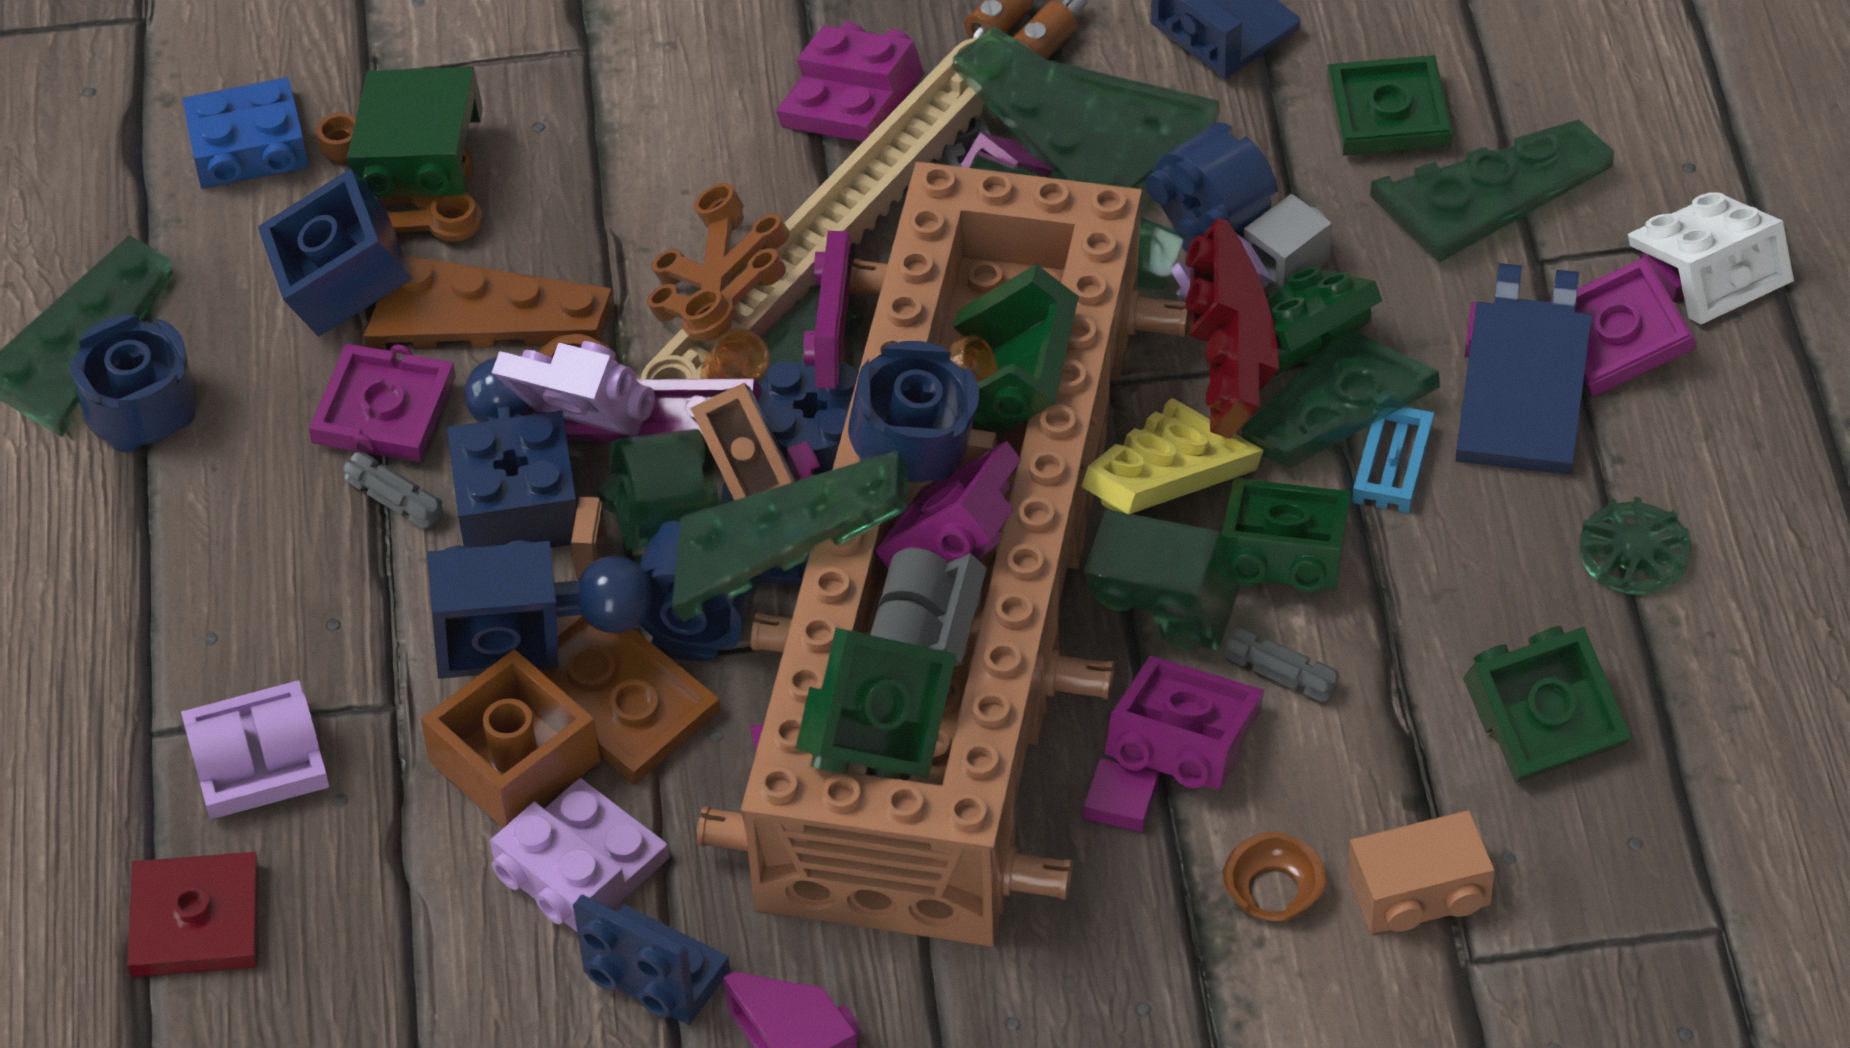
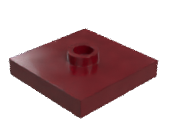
[127,852,259,977]

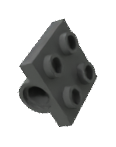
[868,548,987,667]

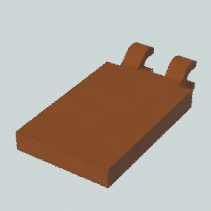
[539,615,720,785]

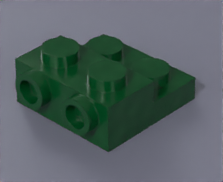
[1218,478,1351,593]
[1463,626,1632,783]
[795,627,957,780]

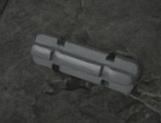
[343,452,444,529]
[1225,627,1339,702]

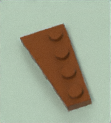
[363,255,613,350]

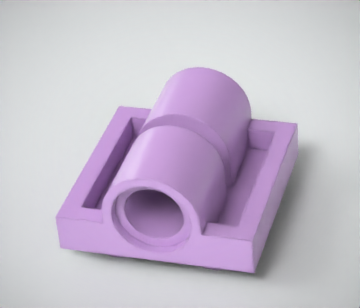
[181,680,329,820]

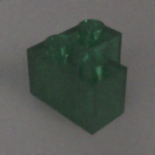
[1083,509,1240,650]

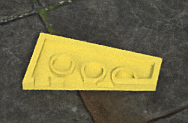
[1081,398,1264,515]

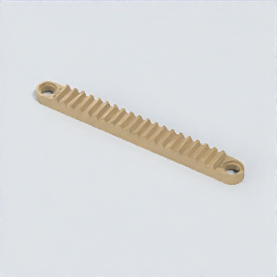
[641,38,1006,380]

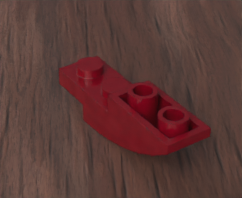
[1185,217,1279,439]

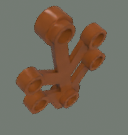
[316,113,483,242]
[647,183,790,340]

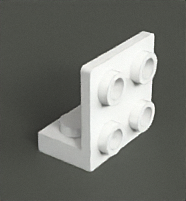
[1628,192,1794,324]

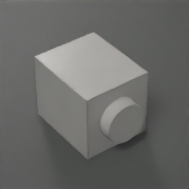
[1244,194,1332,290]

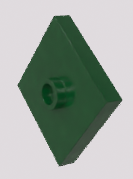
[1327,55,1453,156]

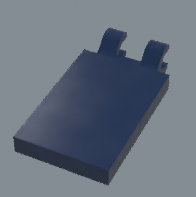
[1456,263,1592,475]

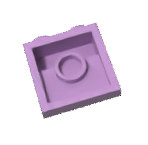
[492,341,655,438]
[490,778,670,932]

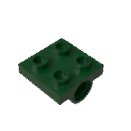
[1265,266,1383,376]

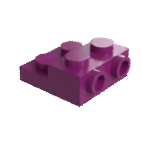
[776,22,924,142]
[875,441,1021,569]
[1105,655,1264,790]

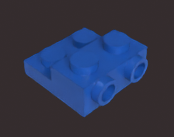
[182,77,308,189]

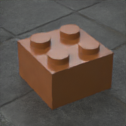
[421,649,601,828]

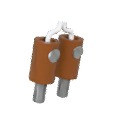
[964,0,1089,71]

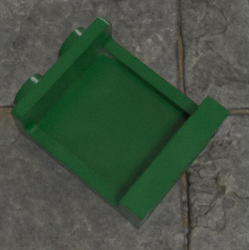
[347,67,483,198]
[953,264,1079,436]

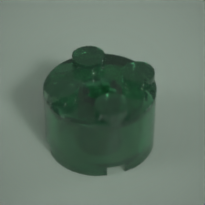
[609,428,719,556]

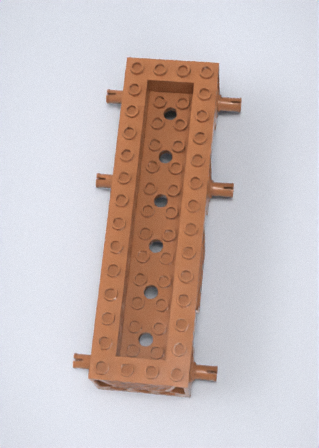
[697,161,1190,947]

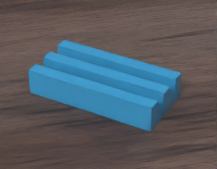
[1352,402,1434,514]

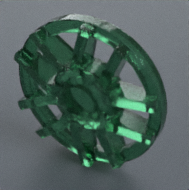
[1579,497,1691,594]

